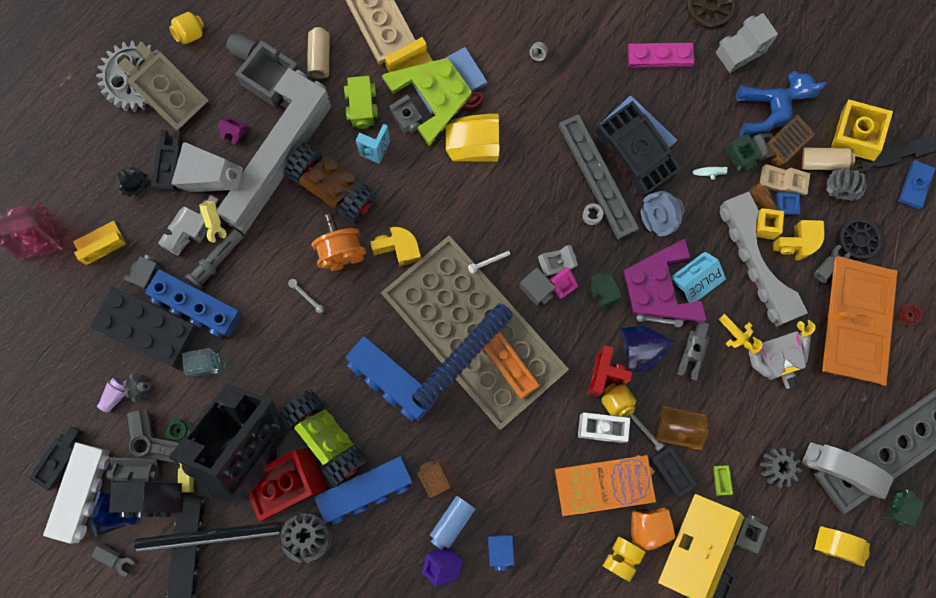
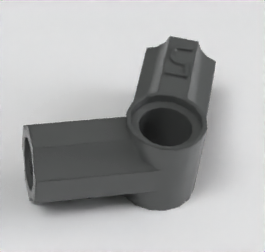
[127,410,179,463]

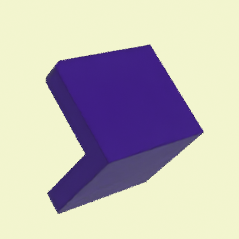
[422,547,463,587]

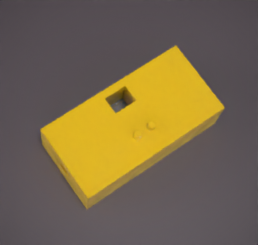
[658,494,745,598]

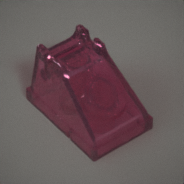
[0,201,63,261]

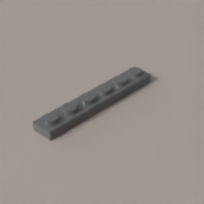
[558,114,639,240]

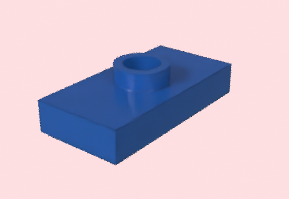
[899,160,935,209]

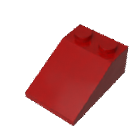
[248,448,327,522]

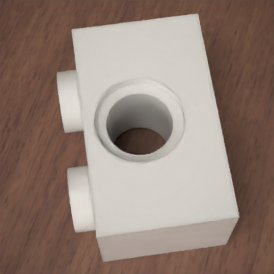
[578,413,630,443]

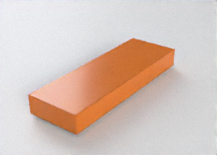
[484,331,540,399]

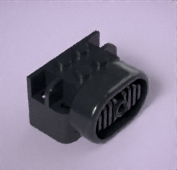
[169,383,283,502]

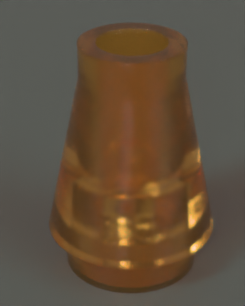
[748,182,778,210]

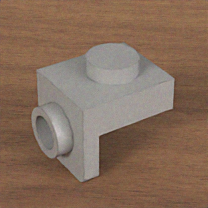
[538,245,578,277]

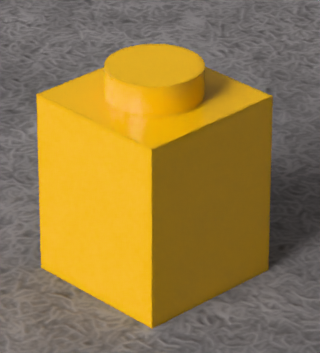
[756,208,784,240]

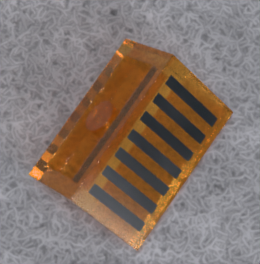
[766,115,815,167]

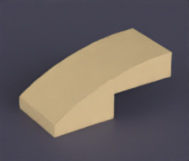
[759,164,810,195]

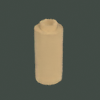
[307,27,330,79]
[802,147,855,170]

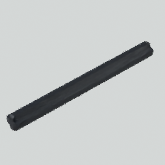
[134,522,281,552]

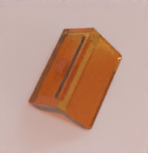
[656,406,708,450]

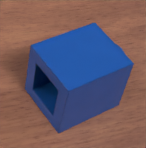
[488,535,514,571]

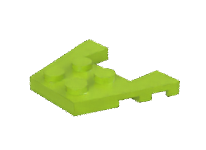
[382,58,472,145]

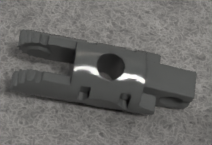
[677,323,710,381]

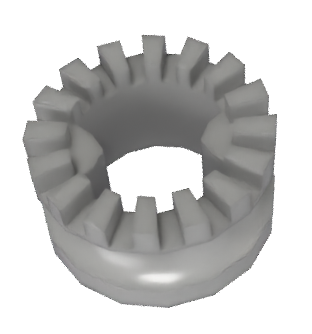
[582,204,603,226]

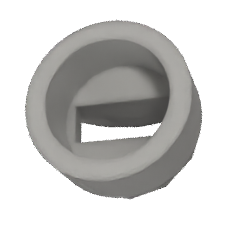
[529,41,548,61]

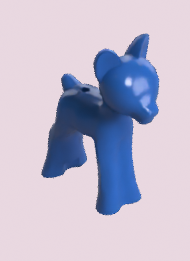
[736,71,827,139]

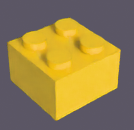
[831,99,893,161]

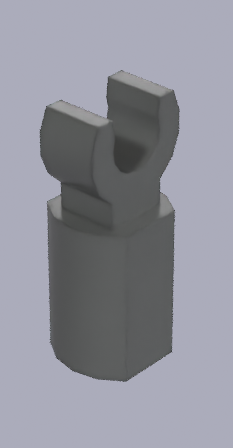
[814,245,851,283]
[91,543,137,576]

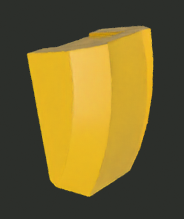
[446,114,499,161]

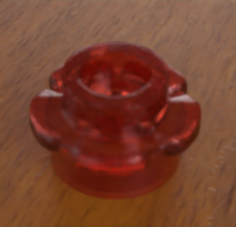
[899,304,923,326]

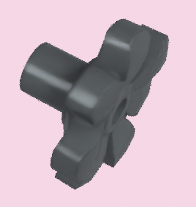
[123,373,151,402]

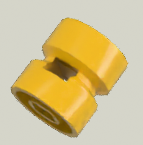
[603,537,646,582]

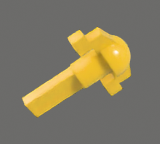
[719,314,753,348]

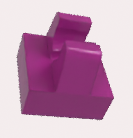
[218,117,249,144]

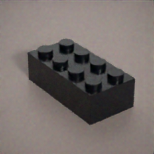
[90,286,200,370]

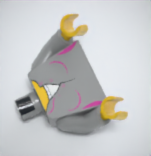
[744,320,815,389]

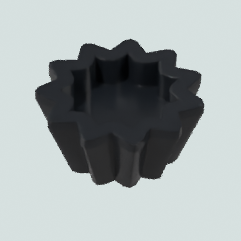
[116,167,148,197]

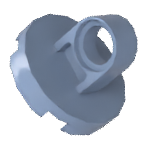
[641,191,684,236]

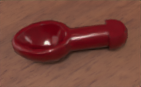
[458,92,484,112]

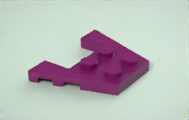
[623,239,706,323]

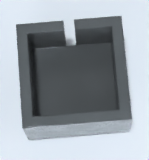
[235,40,300,108]

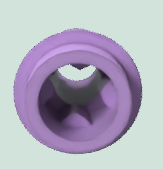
[97,377,128,413]

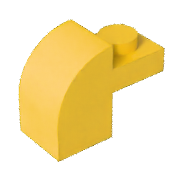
[773,220,824,260]
[370,227,421,267]
[814,526,870,567]

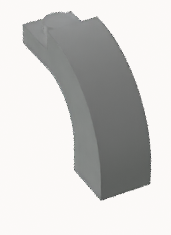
[802,442,894,499]

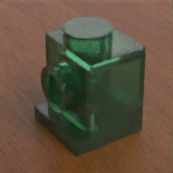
[724,133,762,171]
[590,272,622,310]
[883,489,925,527]

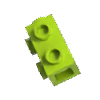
[344,76,378,129]

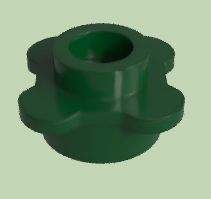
[165,418,192,443]

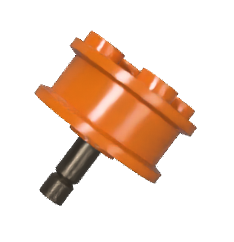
[311,213,366,271]

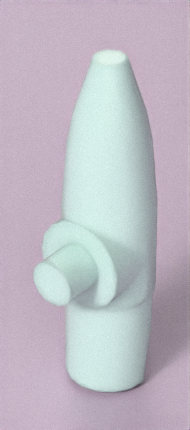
[693,167,727,180]

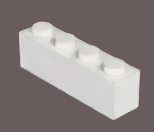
[43,443,110,544]

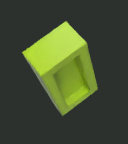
[714,465,733,497]

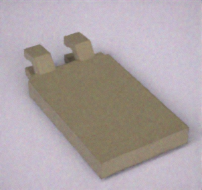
[119,42,209,131]

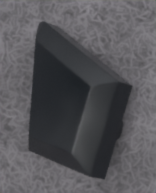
[714,565,738,598]

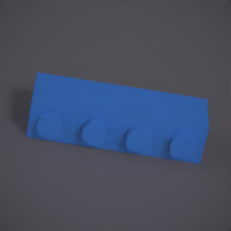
[314,456,413,525]

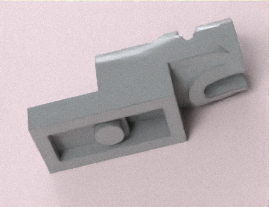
[158,195,221,256]

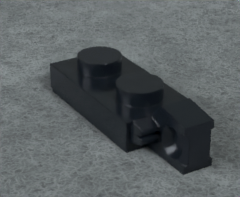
[29,426,83,491]

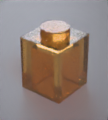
[417,460,451,499]

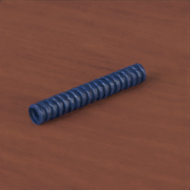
[411,303,513,410]

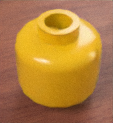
[169,12,204,44]
[602,384,636,417]

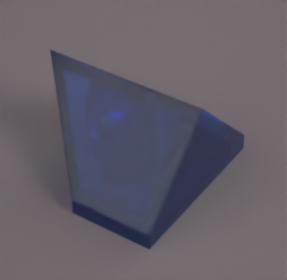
[621,326,675,373]
[90,491,137,537]

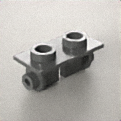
[107,458,160,482]

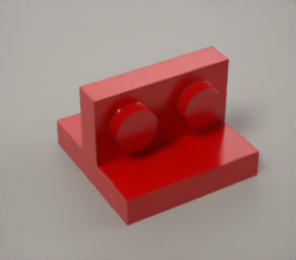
[588,345,632,398]

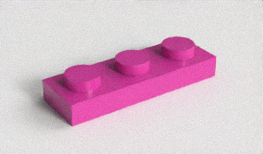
[628,43,694,67]

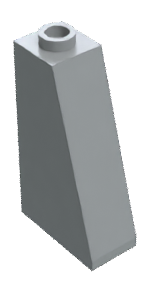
[171,143,243,192]

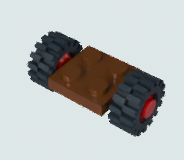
[283,142,377,225]

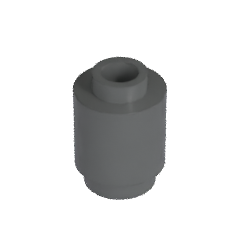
[226,33,259,61]

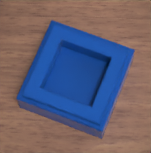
[776,192,800,217]

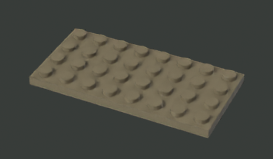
[381,236,569,430]

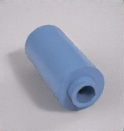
[430,495,475,550]

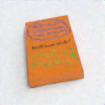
[555,455,656,516]

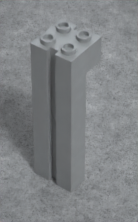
[216,68,331,235]

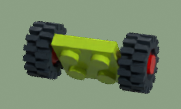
[279,389,368,487]

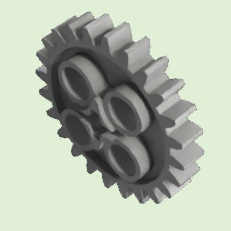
[96,41,159,112]

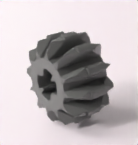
[826,169,867,201]
[760,448,802,488]
[284,514,326,557]

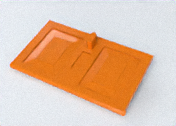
[822,256,898,386]

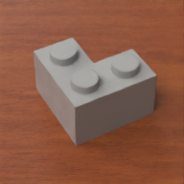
[716,13,778,73]

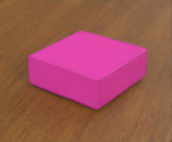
[549,267,579,299]

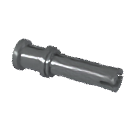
[185,228,244,290]

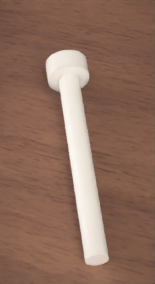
[468,251,510,273]

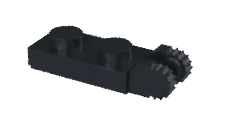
[151,130,182,191]

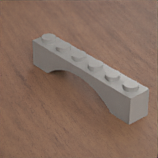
[720,192,808,327]

